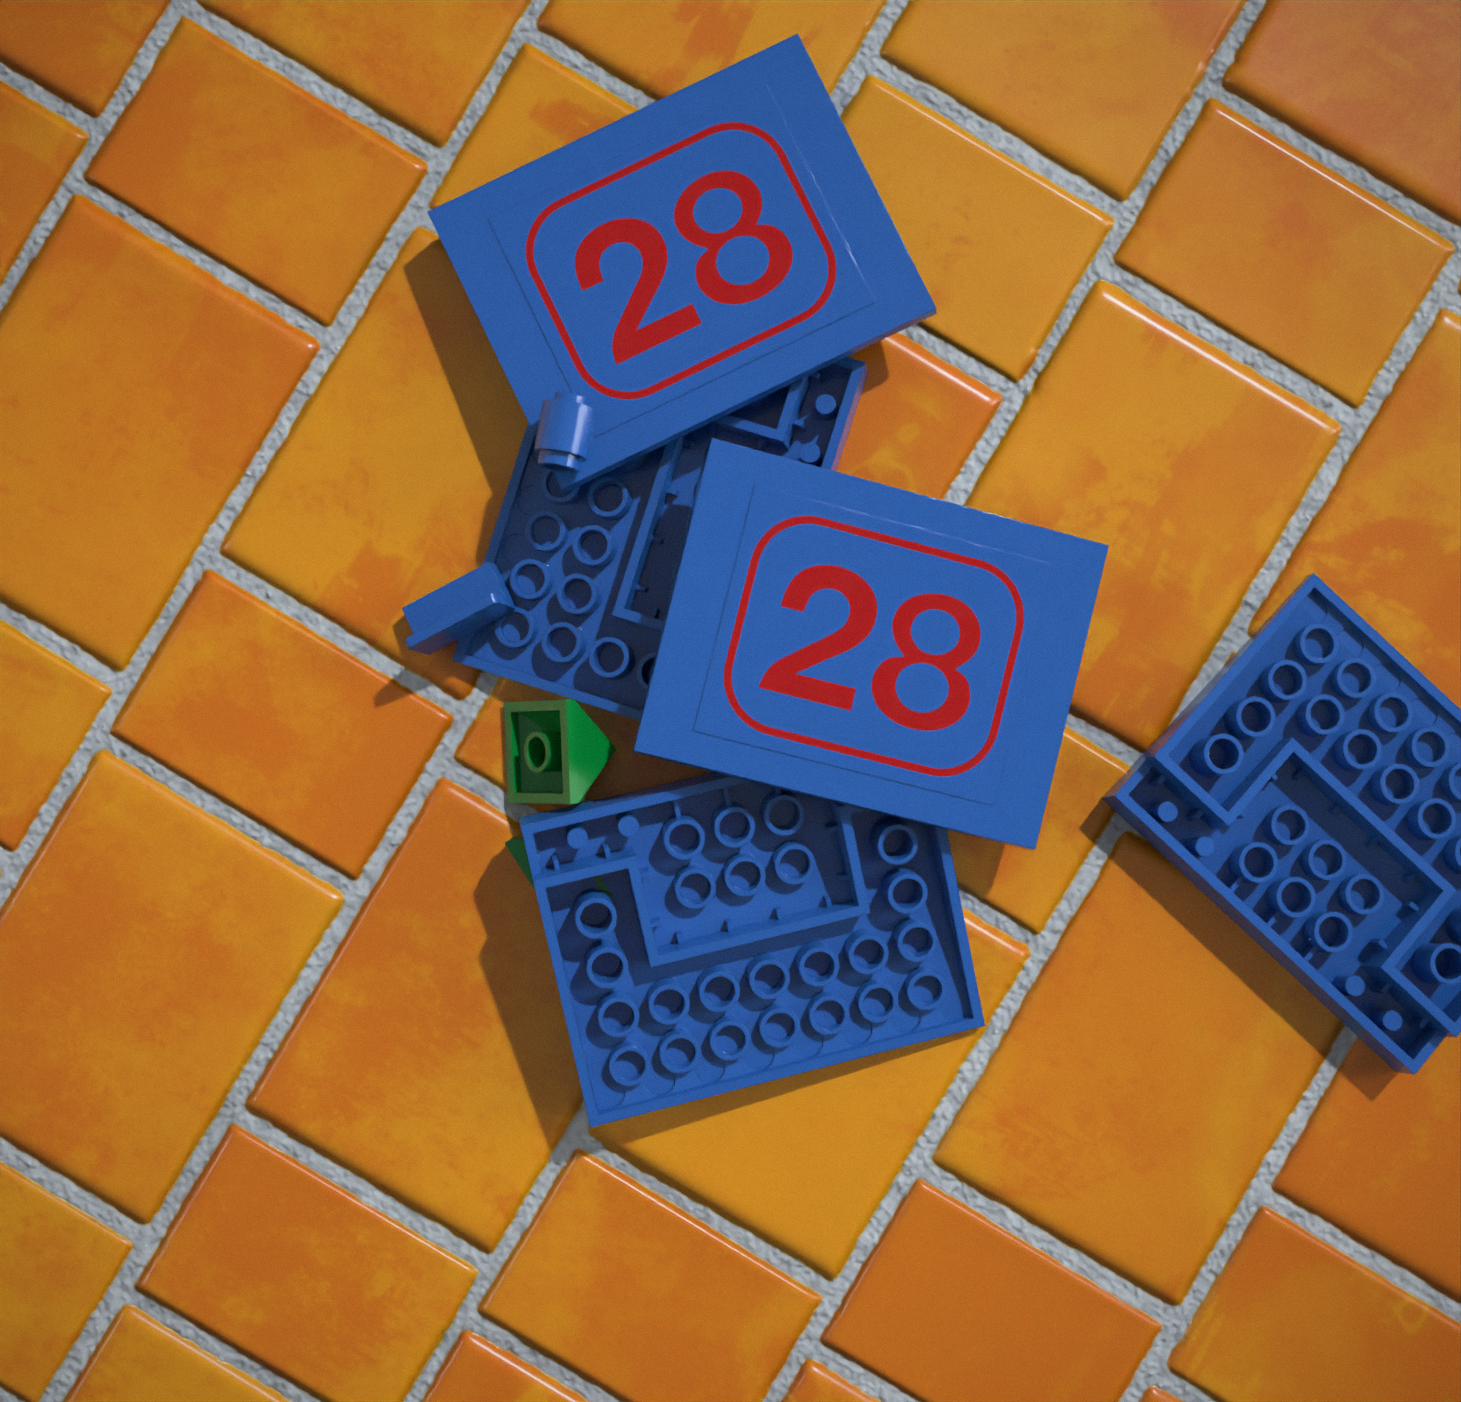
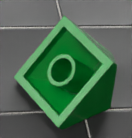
[504,699,616,804]

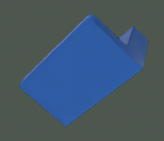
[402,562,516,655]

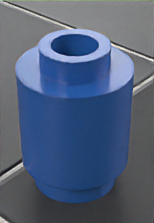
[534,392,595,474]

